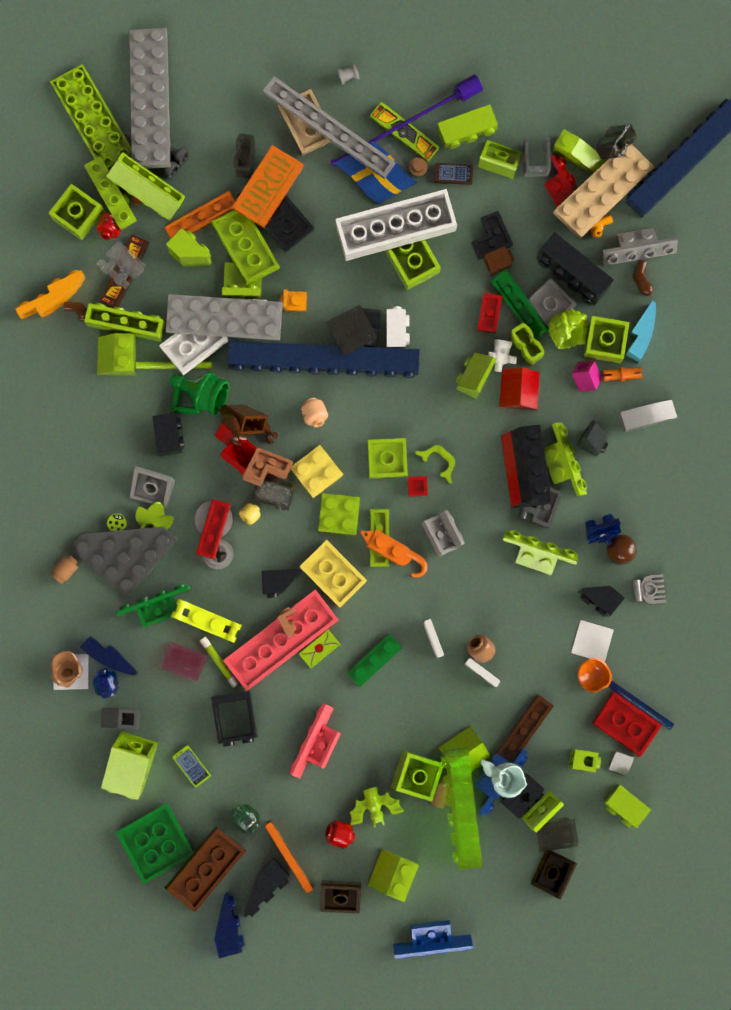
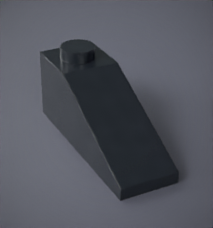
[577,420,608,457]

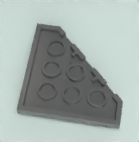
[70,527,178,598]

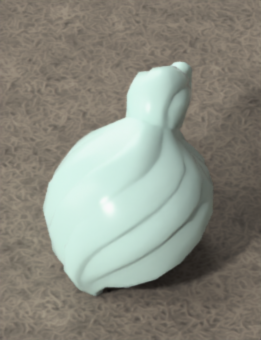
[480,760,527,798]

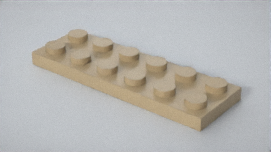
[553,141,654,239]

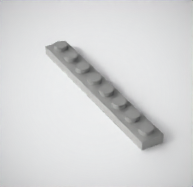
[263,76,395,179]

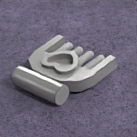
[633,574,667,604]

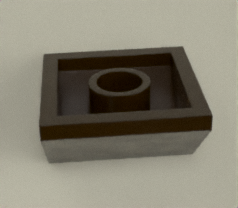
[530,848,578,900]
[320,880,361,914]

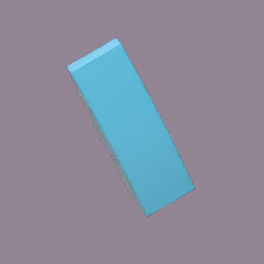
[626,300,656,363]

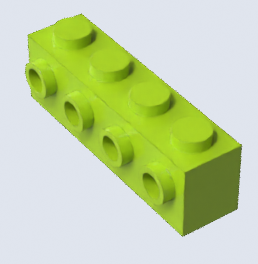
[106,152,186,221]
[84,303,166,342]

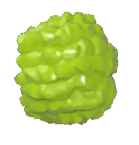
[549,308,588,349]

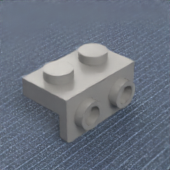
[421,510,464,557]

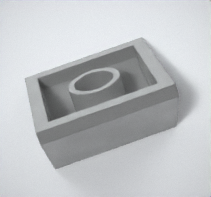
[130,466,175,509]

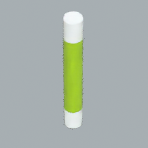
[200,637,239,688]

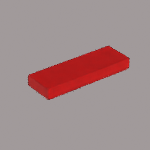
[196,499,231,560]

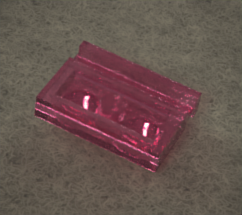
[161,642,208,682]

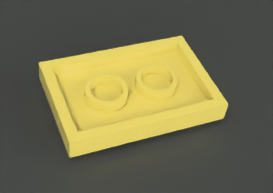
[299,540,367,608]

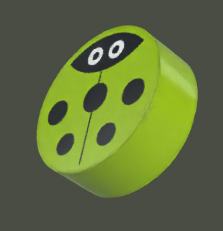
[107,514,127,531]

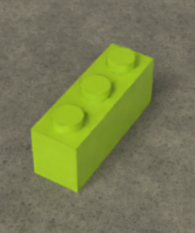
[437,104,498,149]

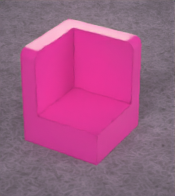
[572,360,602,391]

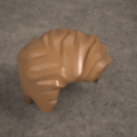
[51,651,83,688]

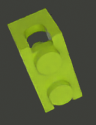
[568,749,601,773]
[603,784,651,828]

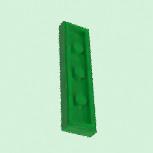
[491,269,549,340]

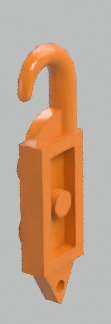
[360,529,427,578]

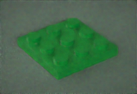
[115,803,194,885]

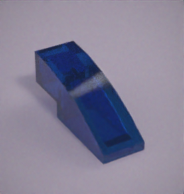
[80,636,139,676]

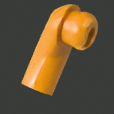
[590,214,613,238]

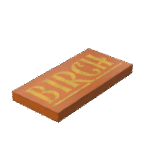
[232,145,304,228]

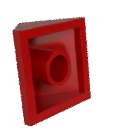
[499,367,540,410]

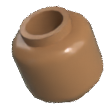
[467,634,496,663]

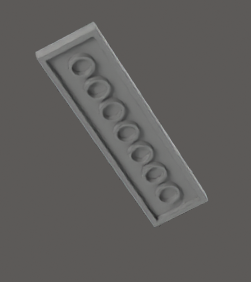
[129,28,171,169]

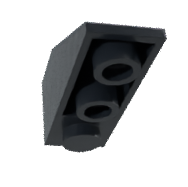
[244,858,290,918]

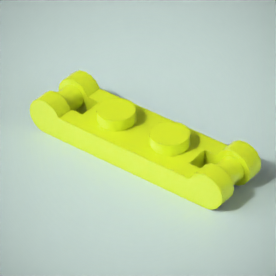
[171,599,242,643]

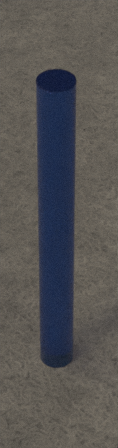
[608,681,674,730]

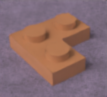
[243,447,293,487]

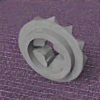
[203,539,234,570]

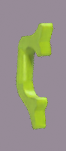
[415,445,455,484]

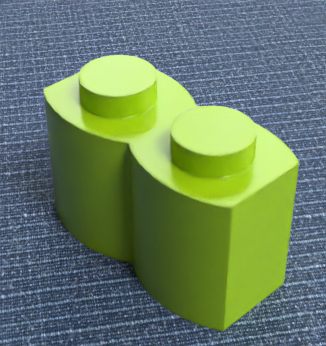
[510,323,544,366]

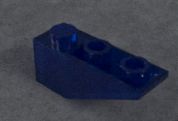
[214,892,246,958]

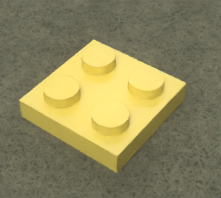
[291,445,343,499]

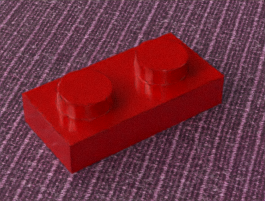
[477,293,502,334]

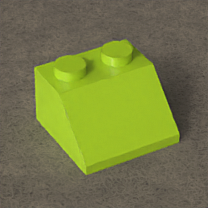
[97,333,136,376]
[456,352,496,399]
[391,750,444,802]
[367,849,419,902]

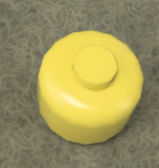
[239,503,260,525]

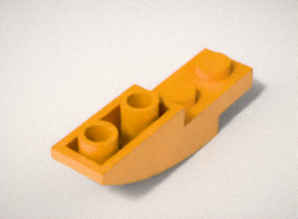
[15,270,86,319]

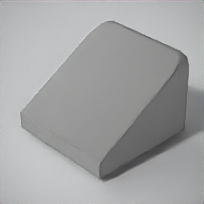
[608,751,634,776]

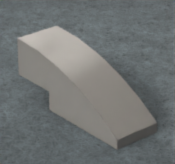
[618,400,677,433]

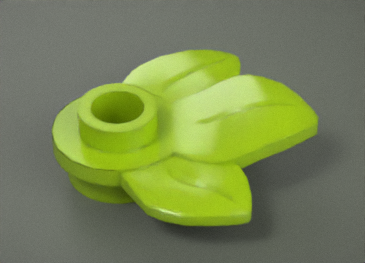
[135,501,174,530]

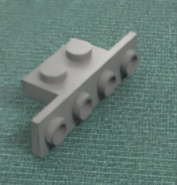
[602,228,678,266]

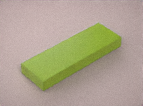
[370,509,389,567]

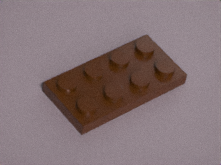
[164,826,246,912]

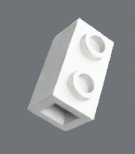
[386,306,410,349]

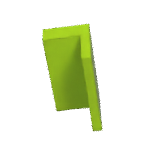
[522,790,564,833]

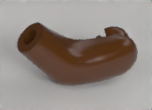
[633,260,653,296]

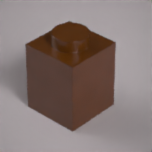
[483,246,514,276]

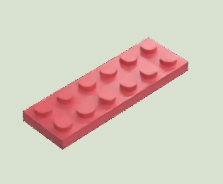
[223,590,339,691]

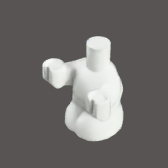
[488,339,517,372]

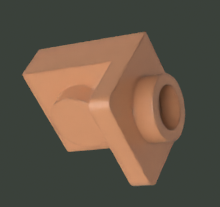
[277,607,297,639]

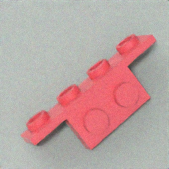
[289,703,341,778]

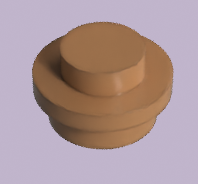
[409,158,428,177]

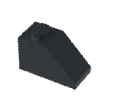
[262,569,301,598]

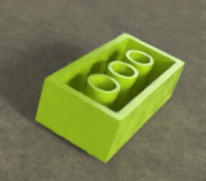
[385,240,441,291]

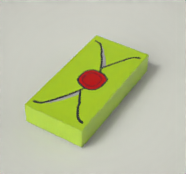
[299,629,341,669]

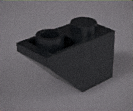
[578,586,625,617]

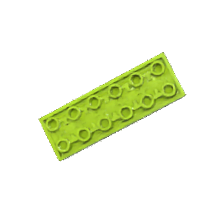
[50,64,132,171]

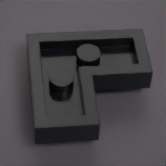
[471,211,513,261]

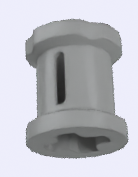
[337,63,360,85]

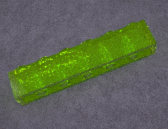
[441,747,483,870]

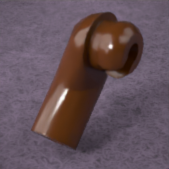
[64,302,87,321]

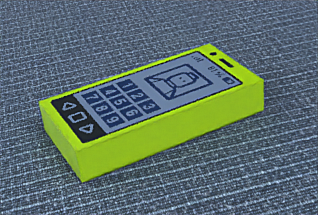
[172,745,211,788]

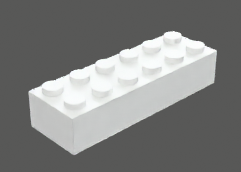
[335,189,457,261]

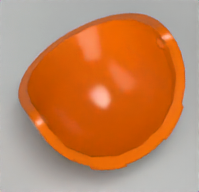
[578,658,612,693]

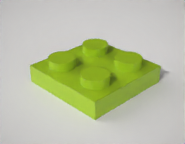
[368,438,408,479]
[318,493,360,536]

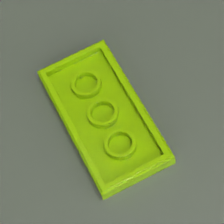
[211,210,280,285]

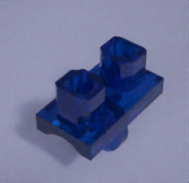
[585,514,621,546]

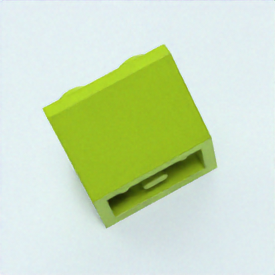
[166,228,212,267]

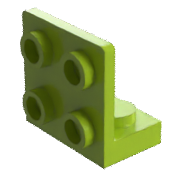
[222,262,262,300]

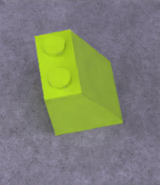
[101,731,158,800]

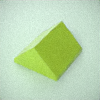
[478,140,522,179]
[438,726,492,780]

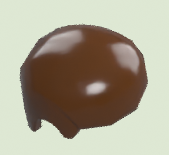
[607,534,637,565]

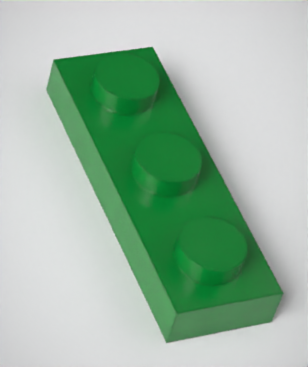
[347,634,402,687]

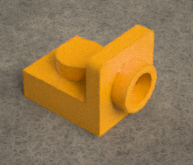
[280,289,307,312]

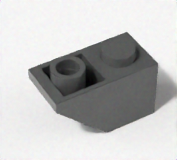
[101,708,141,729]

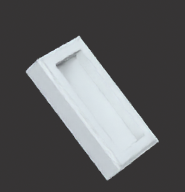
[423,619,444,658]
[464,658,500,688]

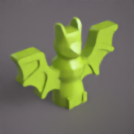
[349,787,404,828]

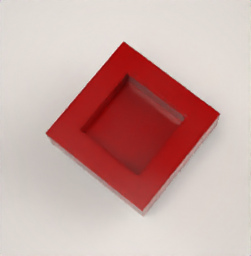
[408,476,428,497]

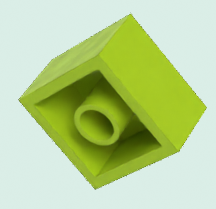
[48,184,105,241]
[583,316,630,364]

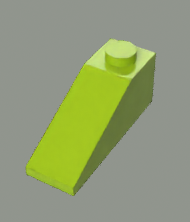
[552,129,607,174]

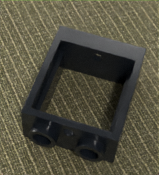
[211,691,258,747]

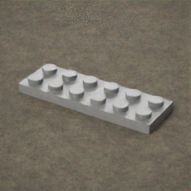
[166,294,283,341]

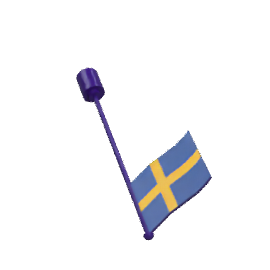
[331,74,483,204]

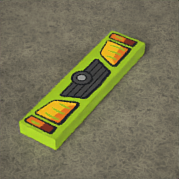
[370,102,440,163]

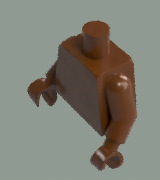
[220,404,278,445]

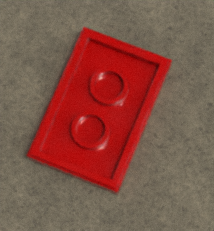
[592,692,662,757]

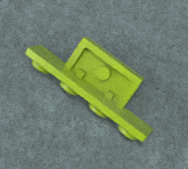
[84,157,137,230]
[544,423,587,496]
[503,530,578,575]

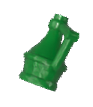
[169,372,230,415]

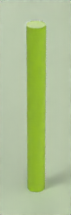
[136,361,212,369]

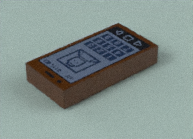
[435,163,473,185]

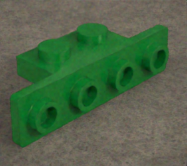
[116,584,191,628]

